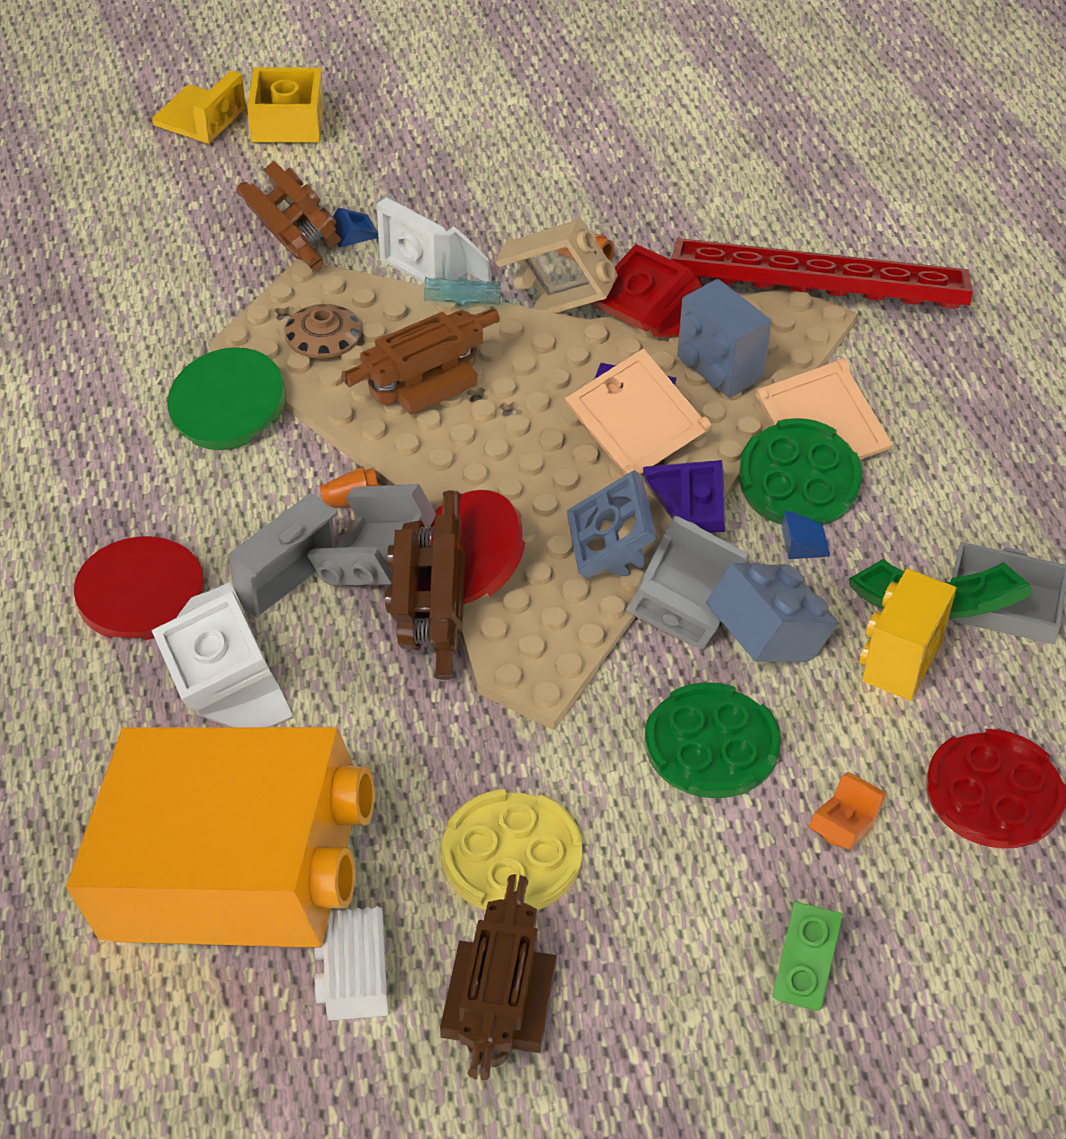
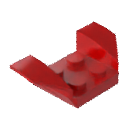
[591,244,702,337]

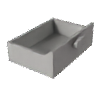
[229,493,338,618]
[949,542,1066,644]

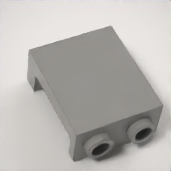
[308,484,436,585]
[625,516,749,649]

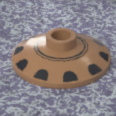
[284,304,361,359]

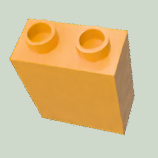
[66,727,375,948]

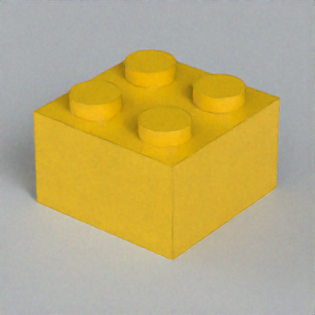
[247,67,324,142]
[859,568,957,701]

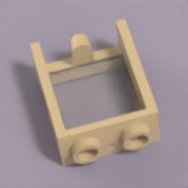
[495,216,618,313]

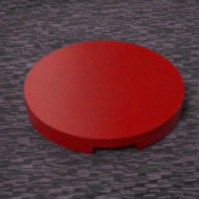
[428,490,525,604]
[74,536,204,640]
[926,729,1066,849]

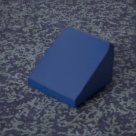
[333,208,379,248]
[781,511,830,559]

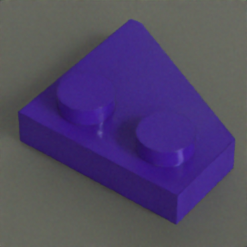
[643,460,726,533]

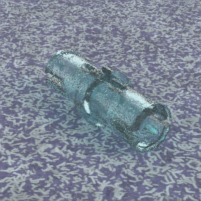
[424,276,501,306]

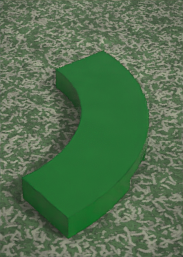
[848,559,1031,619]

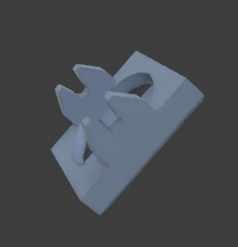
[567,470,657,580]

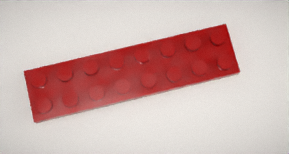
[671,238,973,309]

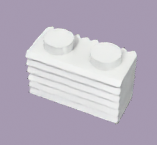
[314,906,388,1020]

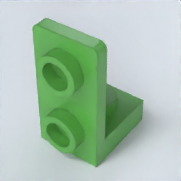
[773,901,843,1011]

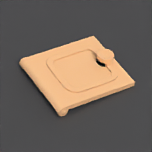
[564,348,712,475]
[755,358,893,460]

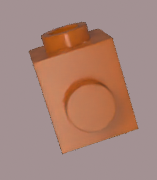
[809,772,886,851]

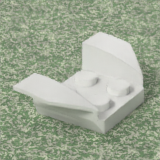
[375,194,492,289]
[152,582,294,727]

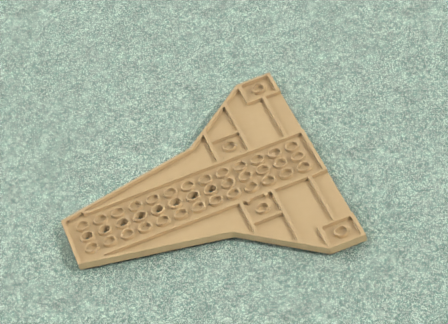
[209,259,858,730]

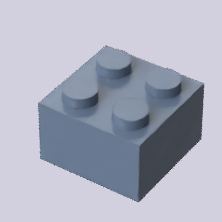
[677,279,772,398]
[706,562,839,662]

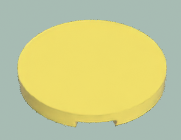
[441,789,582,910]

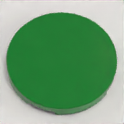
[167,347,286,450]
[739,418,862,525]
[644,682,781,798]

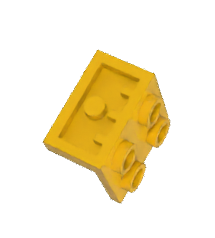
[152,70,246,144]

